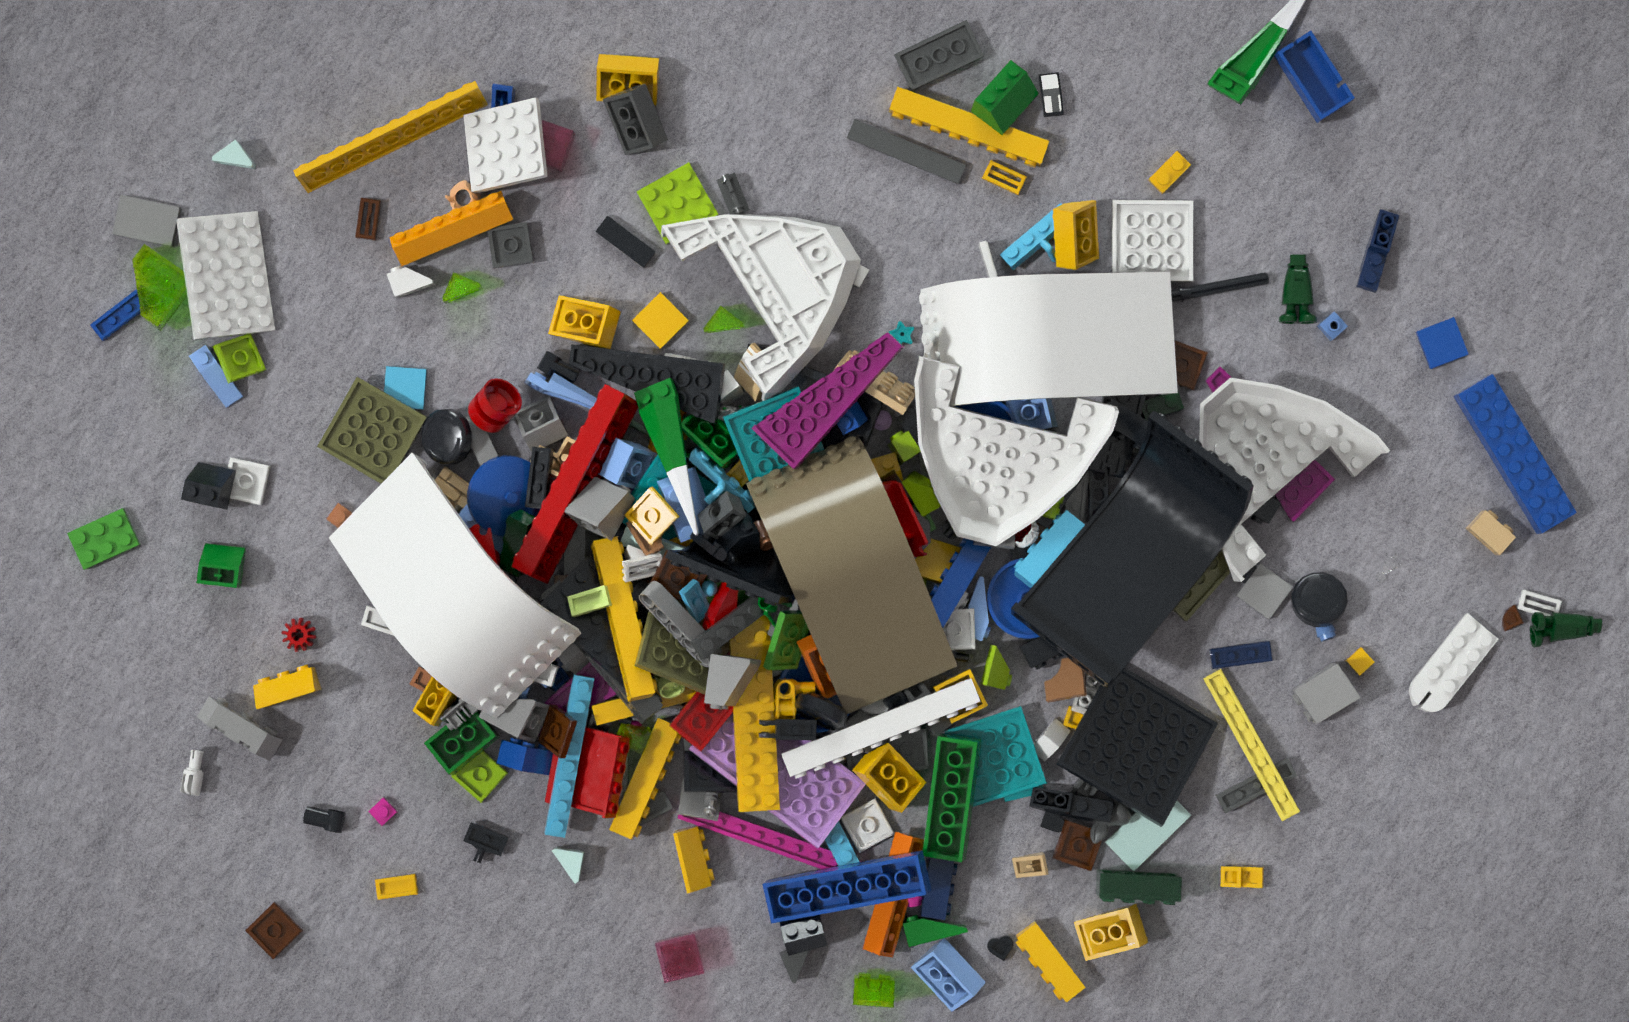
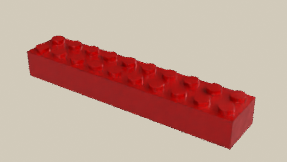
[511,384,638,584]

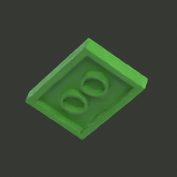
[67,508,140,570]
[763,610,809,670]

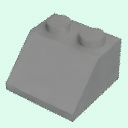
[514,395,568,452]

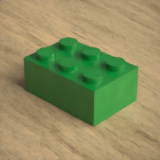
[424,708,500,775]

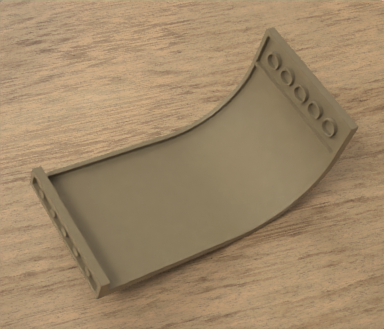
[746,435,958,714]

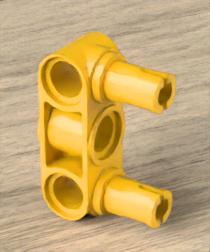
[773,678,815,719]

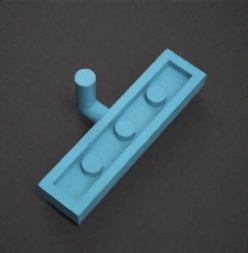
[1000,203,1062,271]
[689,447,755,513]

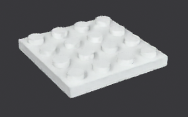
[464,97,548,194]
[1112,200,1193,282]

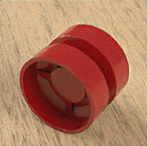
[468,378,522,433]

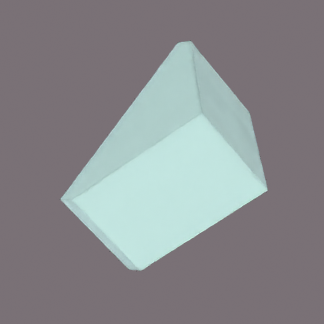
[212,140,256,169]
[552,847,585,884]

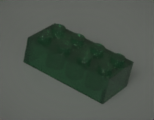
[1096,870,1182,905]

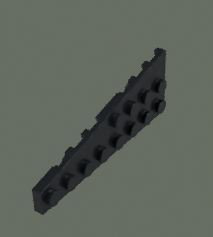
[569,344,726,424]

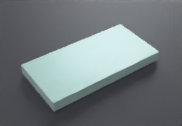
[1105,801,1191,872]

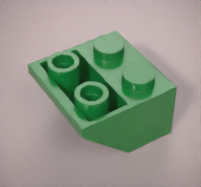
[196,543,246,588]

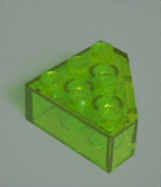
[132,244,187,332]

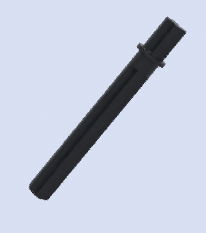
[1171,273,1269,302]

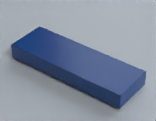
[90,288,151,341]

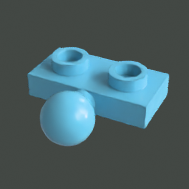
[679,579,718,623]

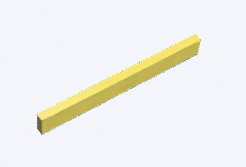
[1203,669,1300,821]

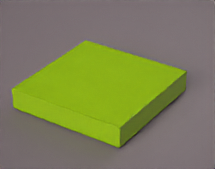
[213,334,266,384]
[451,751,508,803]

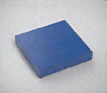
[1416,317,1469,369]

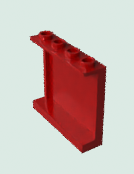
[545,726,630,818]

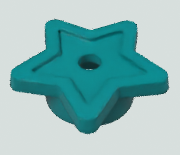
[888,321,914,344]

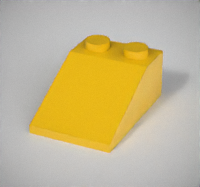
[548,295,621,349]
[1074,904,1148,961]

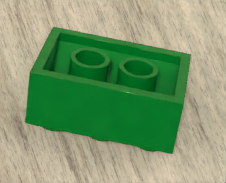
[971,60,1039,135]
[681,414,739,468]

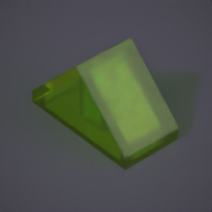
[442,272,483,304]
[703,306,744,334]
[617,723,653,754]

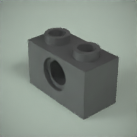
[698,491,746,540]

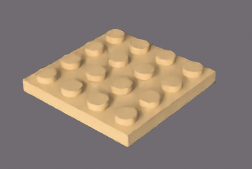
[835,350,915,415]

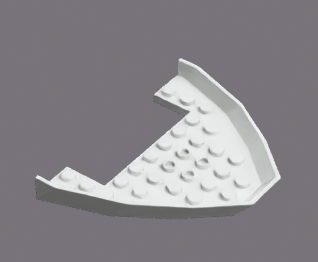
[661,214,861,401]
[914,356,1119,546]
[1199,378,1390,582]

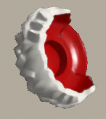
[1015,521,1039,548]

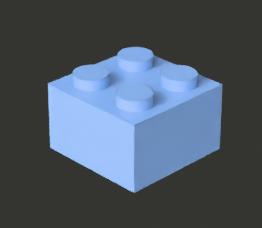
[599,438,657,489]

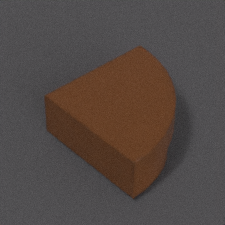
[1502,605,1524,631]

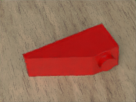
[702,582,738,638]

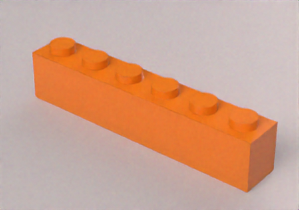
[863,832,924,958]

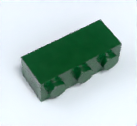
[499,509,535,578]

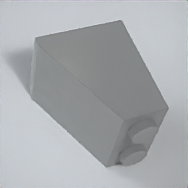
[564,477,635,541]
[704,654,761,710]
[1291,663,1361,724]
[479,699,550,743]

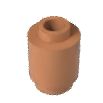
[754,520,773,551]

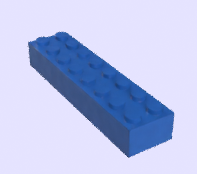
[1453,374,1577,534]
[762,850,931,924]

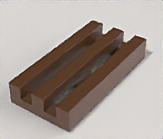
[355,198,382,241]

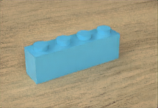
[1014,510,1085,588]

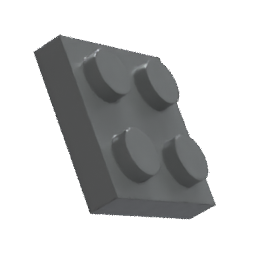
[488,222,534,269]

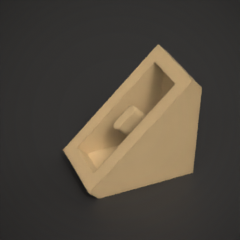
[1012,852,1049,878]

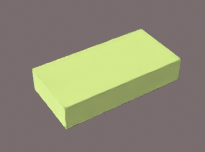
[567,585,612,617]

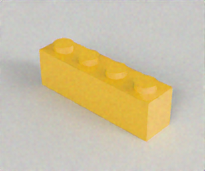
[1015,921,1086,1002]

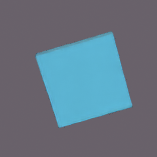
[384,366,427,410]

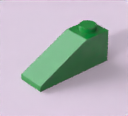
[903,914,968,947]

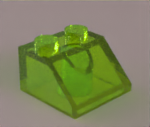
[852,972,895,1008]

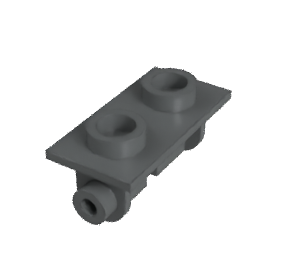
[716,173,750,214]

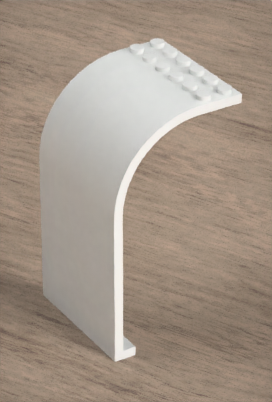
[919,272,1178,406]
[329,453,581,718]

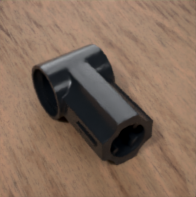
[537,351,580,384]
[303,806,346,833]

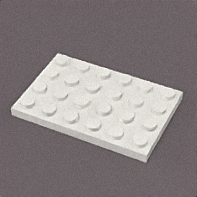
[176,211,275,340]

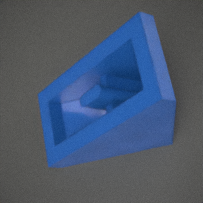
[491,84,516,108]

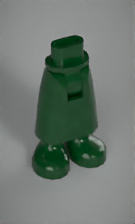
[1279,254,1317,324]
[1530,612,1602,648]

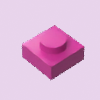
[368,797,398,826]

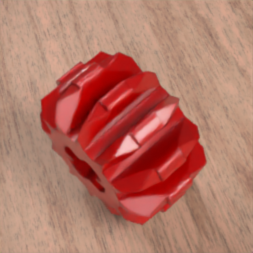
[282,618,317,652]

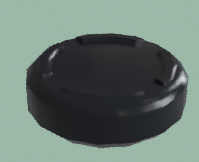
[421,409,472,464]
[1291,572,1348,627]
[795,692,849,731]

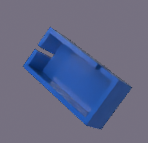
[1274,31,1355,123]

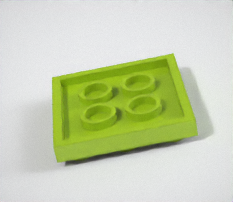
[636,162,719,245]

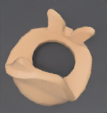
[445,180,481,209]

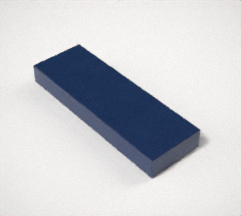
[1209,641,1273,669]

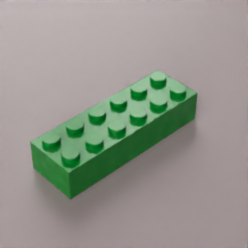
[923,733,982,863]

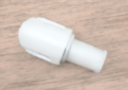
[180,750,204,796]

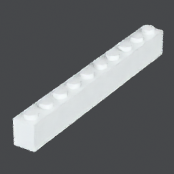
[781,678,980,779]

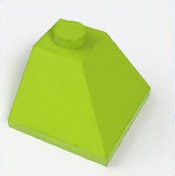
[902,471,941,516]
[981,644,1012,690]

